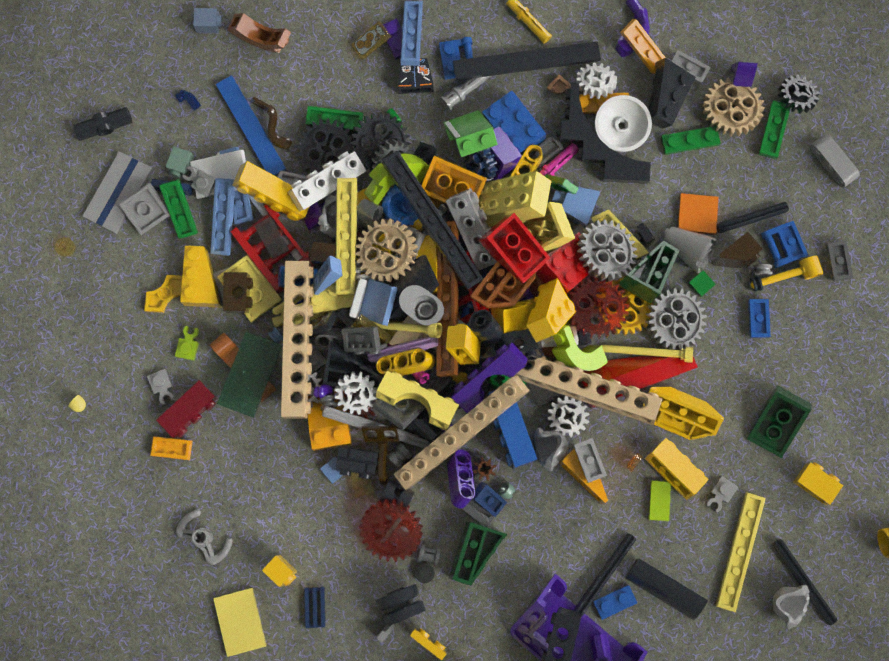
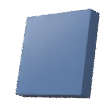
[359,278,397,326]

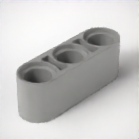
[810,134,860,188]

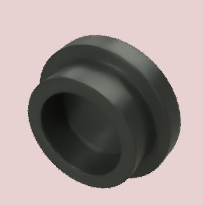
[415,563,435,583]

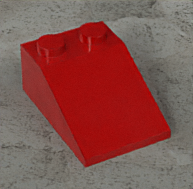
[478,213,551,284]

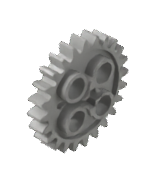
[577,219,637,281]
[646,288,707,350]

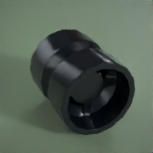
[468,310,503,345]
[379,480,415,515]

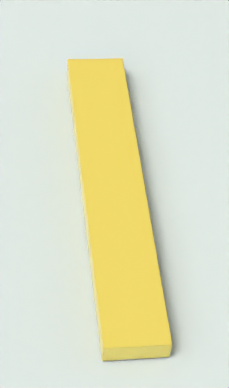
[335,178,357,295]
[715,492,766,612]

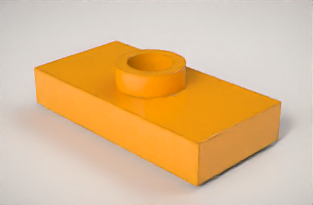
[150,436,193,460]

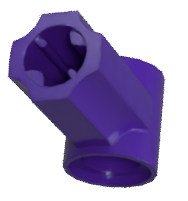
[590,633,614,661]

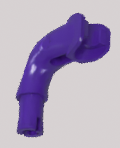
[615,0,650,57]

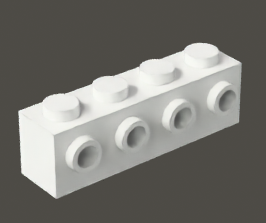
[288,151,366,212]

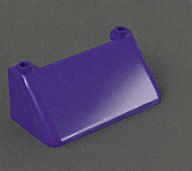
[510,574,648,661]

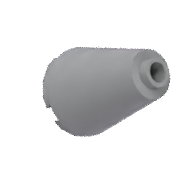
[662,226,718,273]

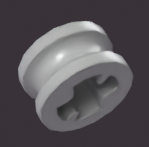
[755,264,772,277]

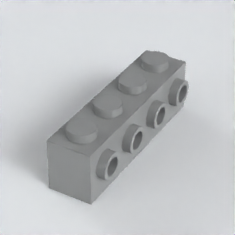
[446,188,497,271]

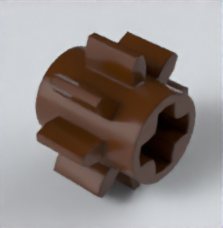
[473,457,497,481]

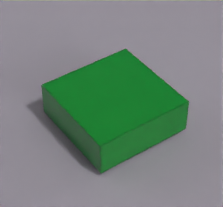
[688,270,716,297]

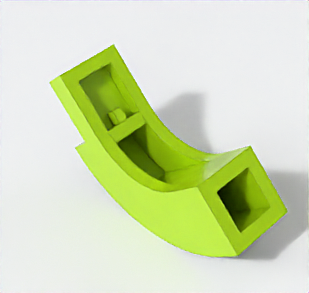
[364,154,429,205]
[552,325,608,371]

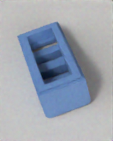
[313,256,343,295]

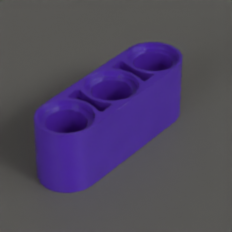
[447,449,475,508]

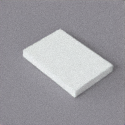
[190,150,246,199]

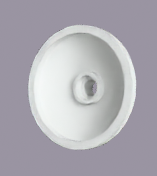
[595,95,652,152]

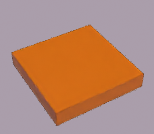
[678,193,719,235]

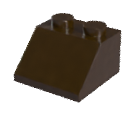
[711,232,763,269]

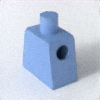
[552,186,600,228]

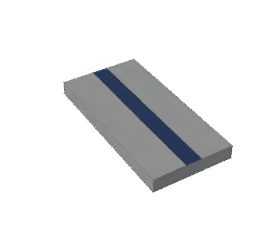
[83,151,153,234]

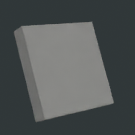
[118,183,170,235]

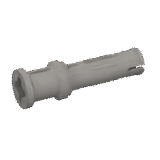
[440,76,492,111]

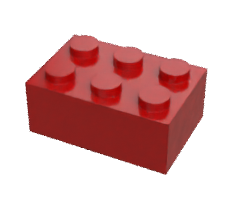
[535,232,602,294]

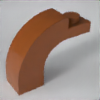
[227,13,291,53]

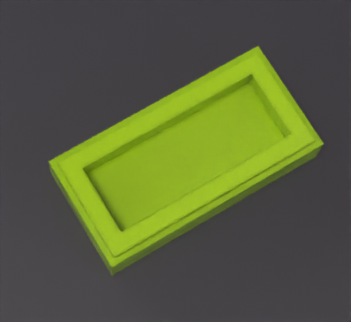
[649,481,671,521]

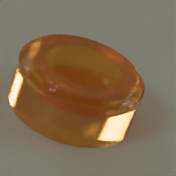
[626,453,643,472]

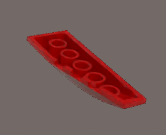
[580,355,698,409]

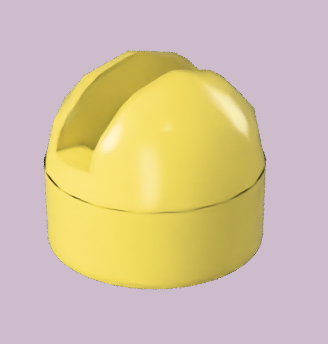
[68,395,86,412]

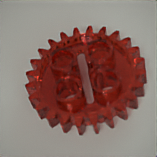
[569,277,630,339]
[359,499,423,562]

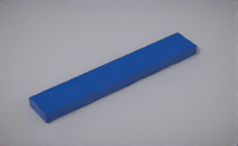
[216,75,287,176]

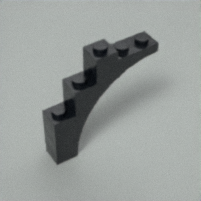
[556,83,651,184]

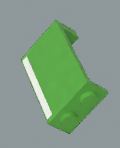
[443,110,498,157]

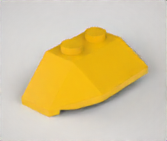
[643,387,724,440]

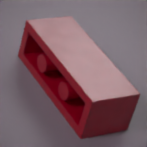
[156,380,218,439]

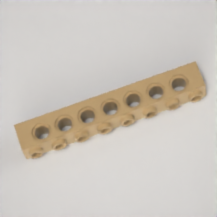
[281,261,314,419]
[514,348,662,425]
[394,375,530,490]

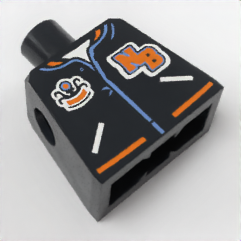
[398,58,434,94]

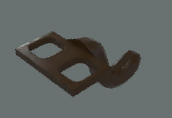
[250,97,292,149]
[361,426,400,485]

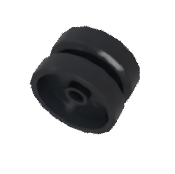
[376,584,426,627]

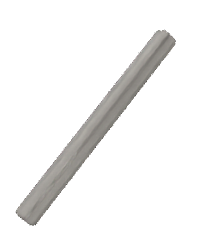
[322,406,430,449]

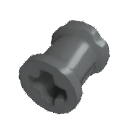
[418,544,441,566]

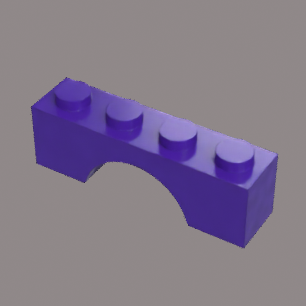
[452,342,528,413]

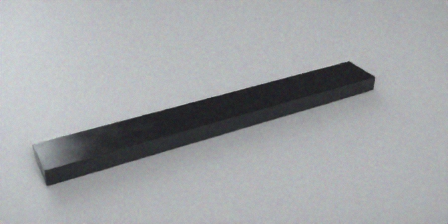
[452,41,601,81]
[381,151,483,291]

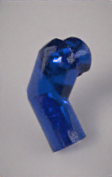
[175,89,201,111]

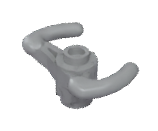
[176,509,233,565]

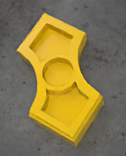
[144,275,182,313]

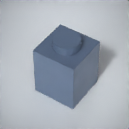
[193,8,222,33]

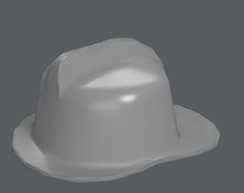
[399,285,444,326]

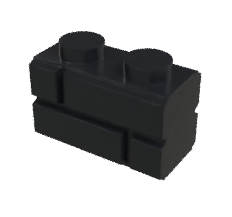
[336,446,379,479]

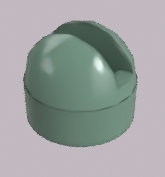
[498,482,515,499]

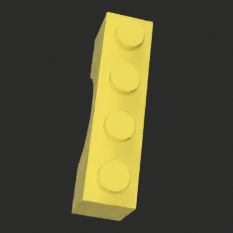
[376,371,459,431]

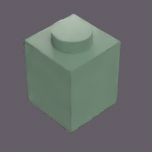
[166,146,194,178]

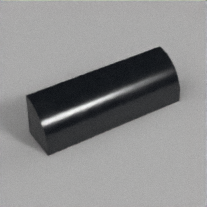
[625,558,708,620]

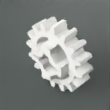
[576,63,617,99]
[335,372,377,415]
[547,396,590,438]

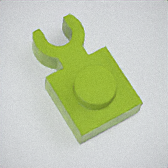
[175,326,199,361]

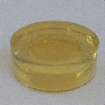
[55,237,76,257]

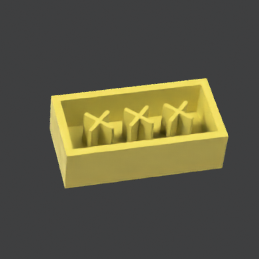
[478,171,551,227]
[522,202,575,254]

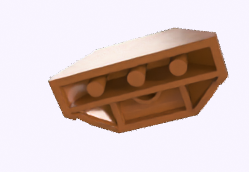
[470,262,536,308]

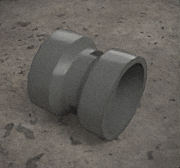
[387,443,413,469]

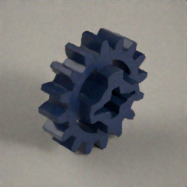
[464,148,498,182]

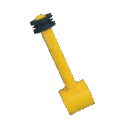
[750,255,824,292]

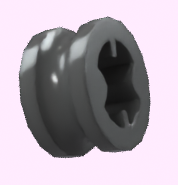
[318,395,338,411]

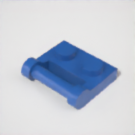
[439,37,473,80]
[761,221,808,269]

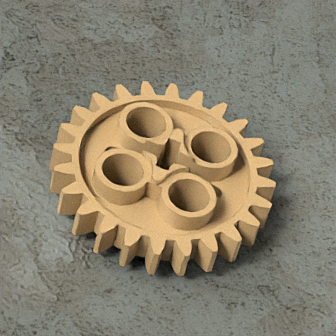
[702,77,764,137]
[355,219,418,282]

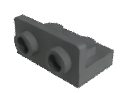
[341,326,387,355]

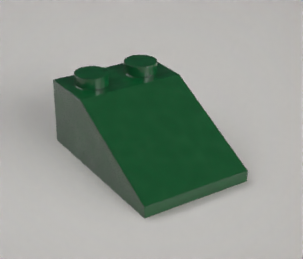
[747,385,812,458]

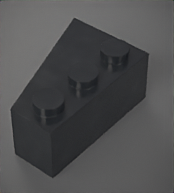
[649,58,696,129]
[323,341,384,394]

